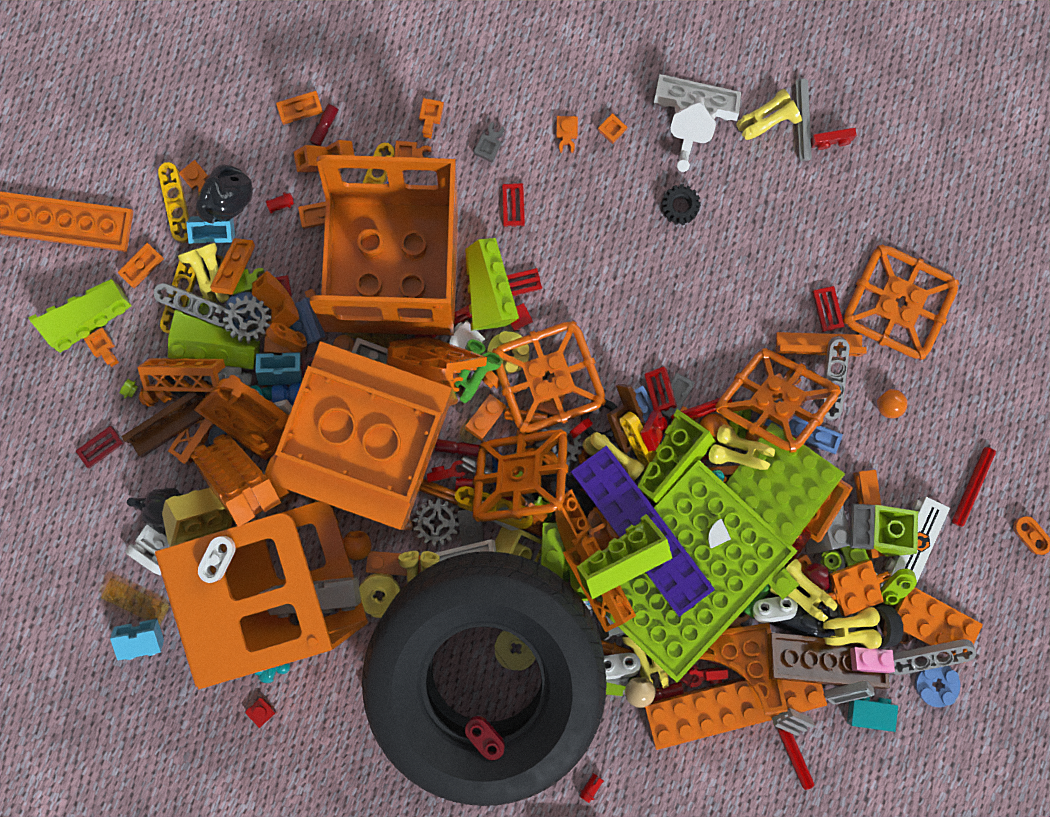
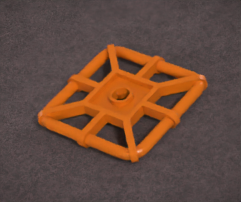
[843,244,960,360]
[492,321,606,434]
[715,348,841,453]
[472,429,568,522]

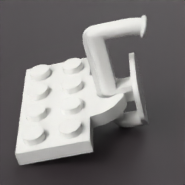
[654,74,741,172]

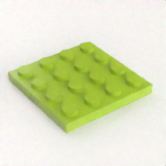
[726,422,845,545]

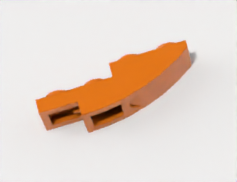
[555,489,591,563]

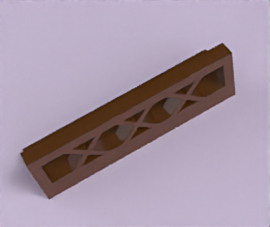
[121,392,205,458]

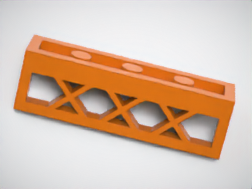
[776,332,867,357]
[137,358,225,392]
[168,384,214,465]
[853,470,885,558]
[563,536,636,633]

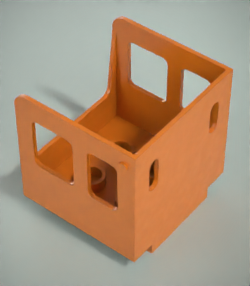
[309,155,458,336]
[269,341,458,530]
[155,501,368,690]

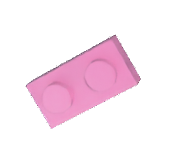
[850,647,895,673]

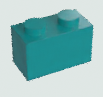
[847,697,898,732]

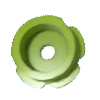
[119,379,138,399]
[820,550,842,572]

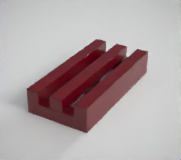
[75,426,125,469]

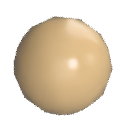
[624,677,656,708]

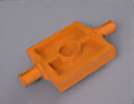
[822,559,891,616]

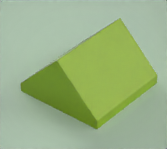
[874,505,918,557]

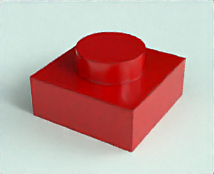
[245,697,277,728]

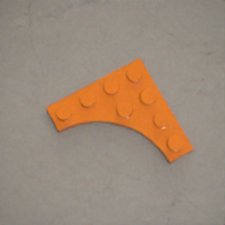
[699,623,788,715]

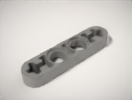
[154,283,234,327]
[821,336,850,420]
[893,639,976,675]

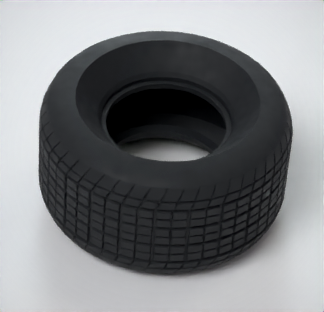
[362,551,606,806]

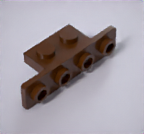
[606,384,656,454]

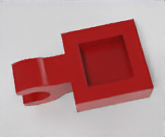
[426,460,466,482]
[688,667,729,687]

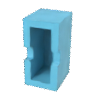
[186,216,235,244]
[256,353,302,385]
[110,619,164,661]

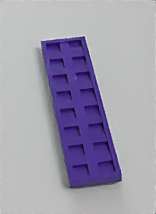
[571,445,715,617]

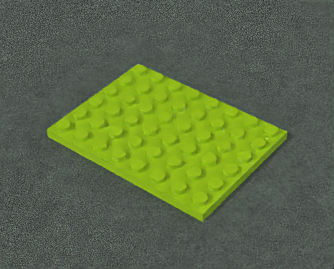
[578,460,797,682]

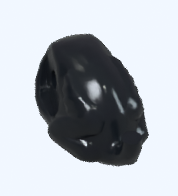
[196,164,253,224]
[532,473,595,516]
[127,488,183,534]
[761,587,835,638]

